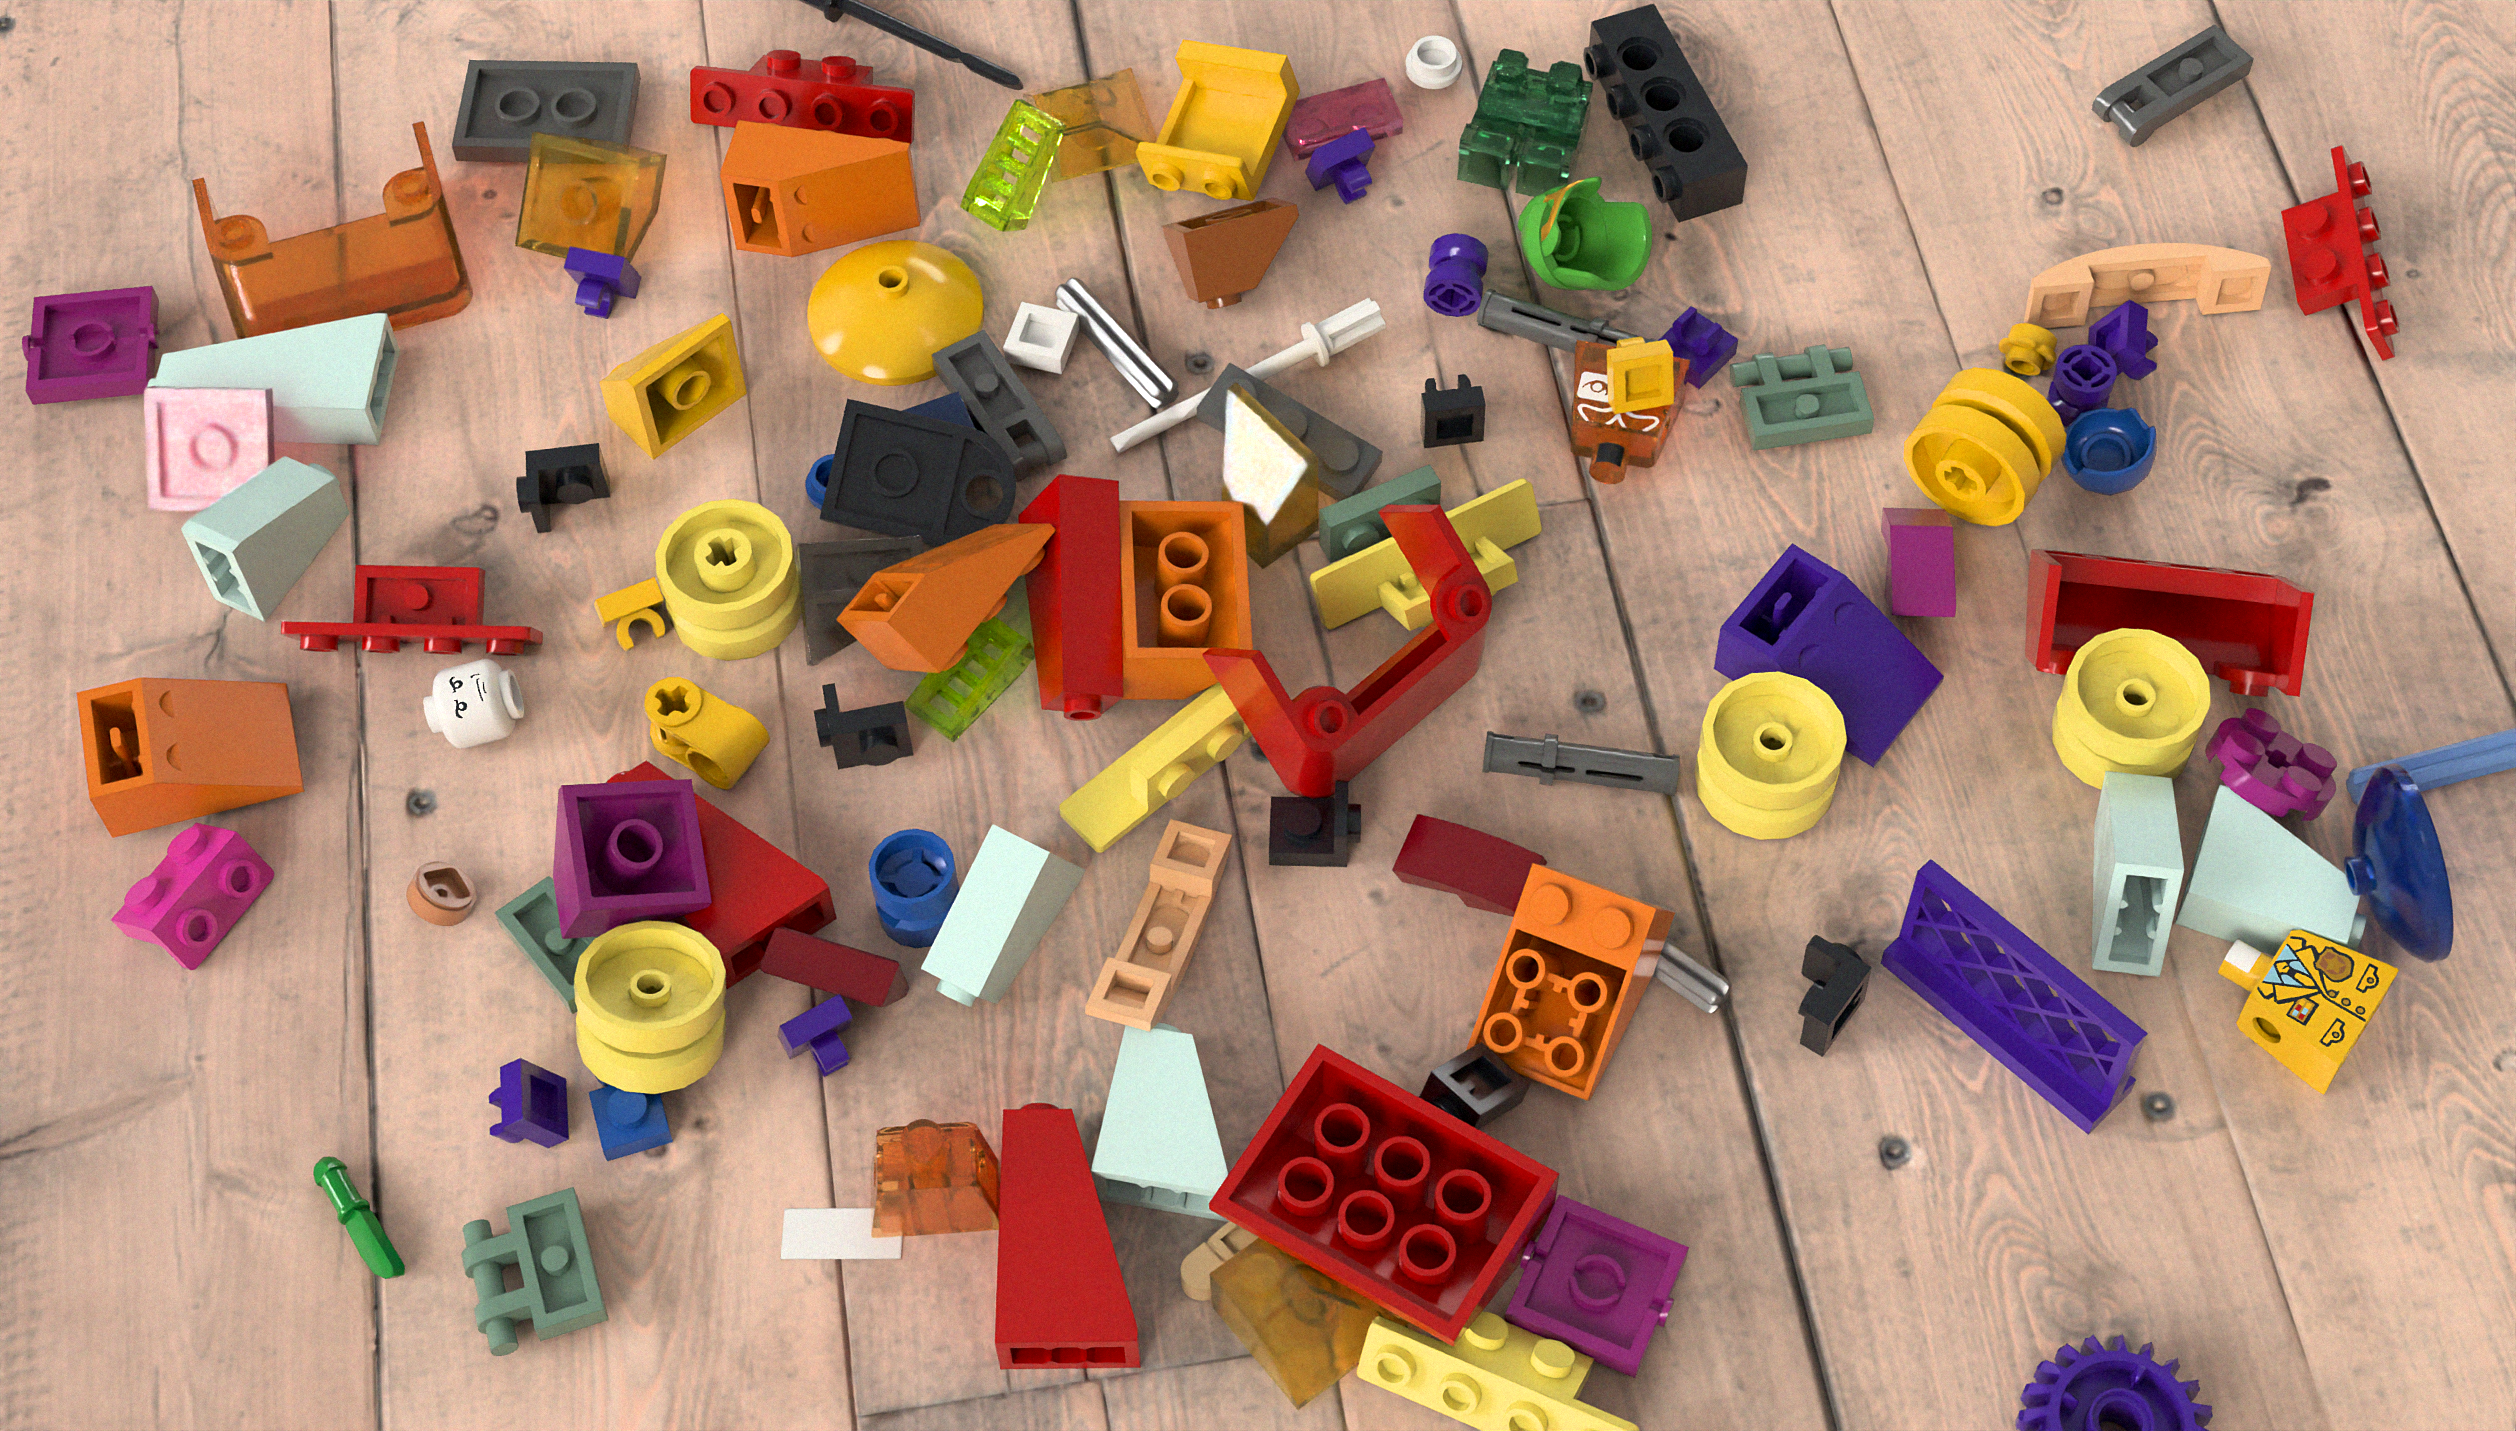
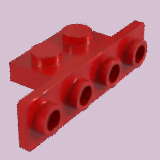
[690,50,915,145]
[2281,145,2400,361]
[281,565,543,656]

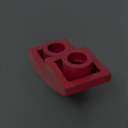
[1392,814,1547,917]

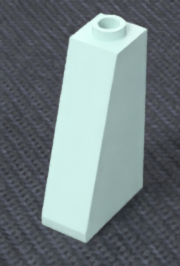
[146,313,400,445]

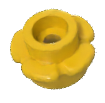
[1998,323,2057,376]

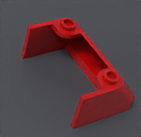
[1202,504,1492,799]
[2025,549,2314,697]

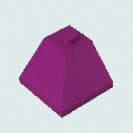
[553,779,712,939]

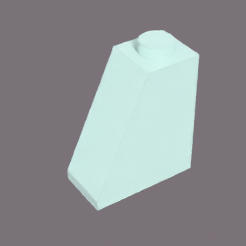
[181,456,349,622]
[2092,771,2184,977]
[2175,785,2367,956]
[921,824,1085,1007]
[1091,1023,1229,1222]

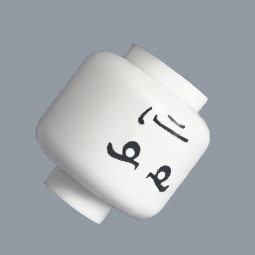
[423,659,524,748]

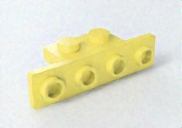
[1310,478,1542,631]
[1059,682,1252,853]
[1357,1312,1639,1431]

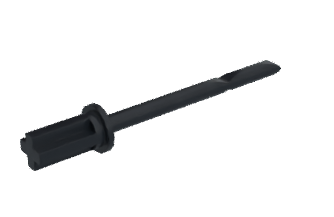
[799,0,1023,90]

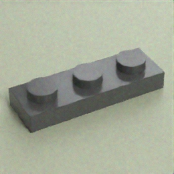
[1197,363,1383,502]

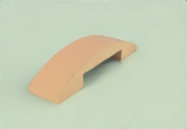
[2024,243,2271,328]
[1085,819,1232,1032]

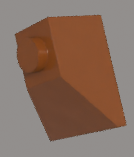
[1162,197,1299,309]

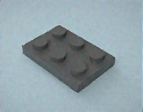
[452,60,641,164]

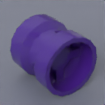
[1423,233,1489,317]
[2046,344,2117,427]

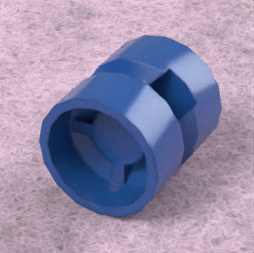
[869,829,960,948]

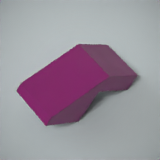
[1881,507,1956,617]

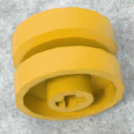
[1903,367,2067,527]

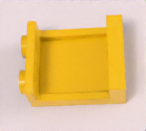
[1135,39,1300,201]

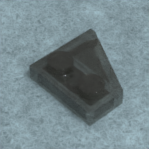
[795,536,924,666]

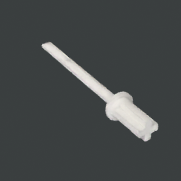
[1110,298,1386,453]

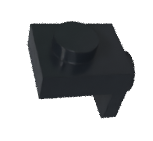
[814,683,914,770]

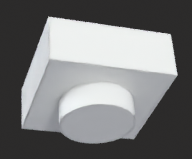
[1003,302,1080,374]

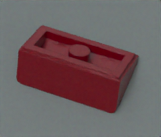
[760,926,909,1008]

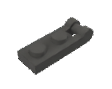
[2092,24,2254,147]
[932,330,1067,483]

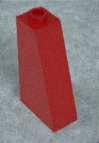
[1018,474,1124,721]
[606,760,837,989]
[995,1103,1141,1370]

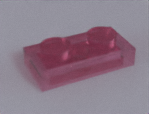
[1282,77,1403,162]

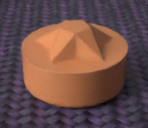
[406,861,477,926]

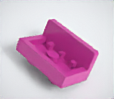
[111,822,274,970]

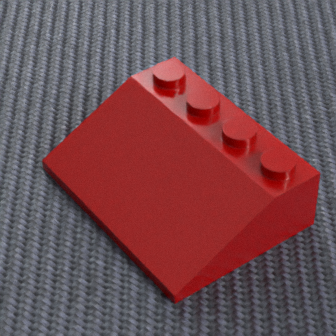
[1209,1043,1560,1347]

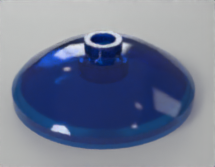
[2344,763,2454,963]

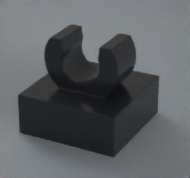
[1420,374,1486,448]

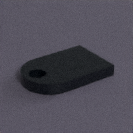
[820,398,1016,547]

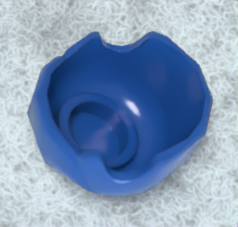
[2061,407,2157,496]

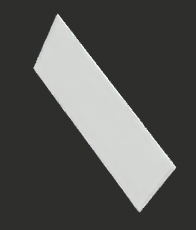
[780,1208,904,1259]

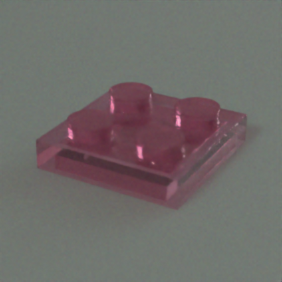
[144,386,275,511]

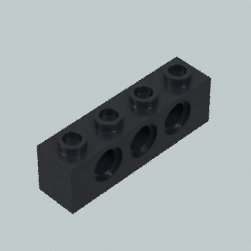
[1583,3,1748,223]

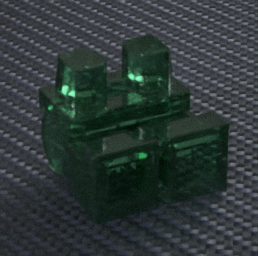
[1457,48,1593,197]

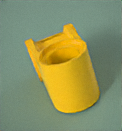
[644,677,770,790]

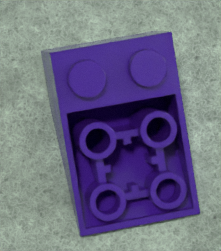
[1714,543,1944,768]

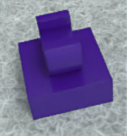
[1305,127,1376,205]
[564,246,642,319]
[2088,299,2158,380]
[1658,306,1738,389]
[777,994,853,1078]
[489,1058,569,1148]

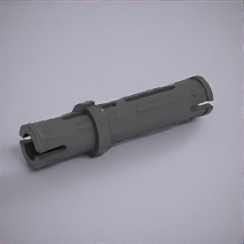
[1477,289,1657,366]
[1482,731,1680,796]

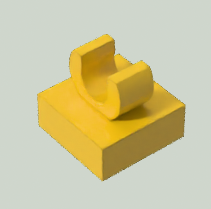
[1607,336,1674,414]
[594,577,665,651]

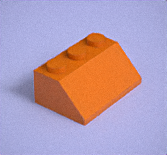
[1119,500,1253,700]

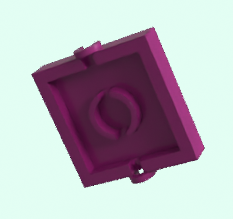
[22,286,160,405]
[1505,1194,1689,1378]

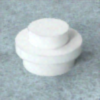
[1406,35,1462,89]

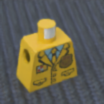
[2218,930,2399,1095]

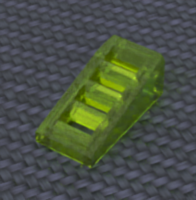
[960,99,1067,232]
[904,616,1035,743]

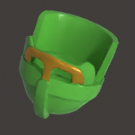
[1517,176,1652,291]

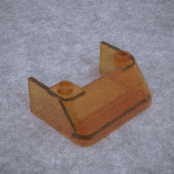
[192,121,473,340]

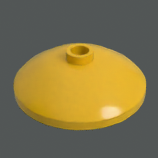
[807,240,984,386]

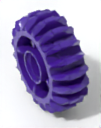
[2015,1334,2213,1431]

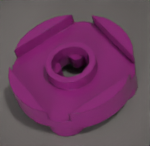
[2205,708,2337,821]

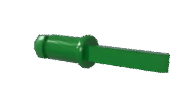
[313,1156,405,1279]

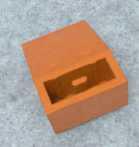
[720,120,921,257]
[836,524,1056,673]
[76,677,305,838]
[1466,863,1675,1101]

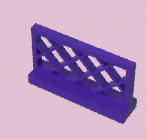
[1881,859,2148,1135]

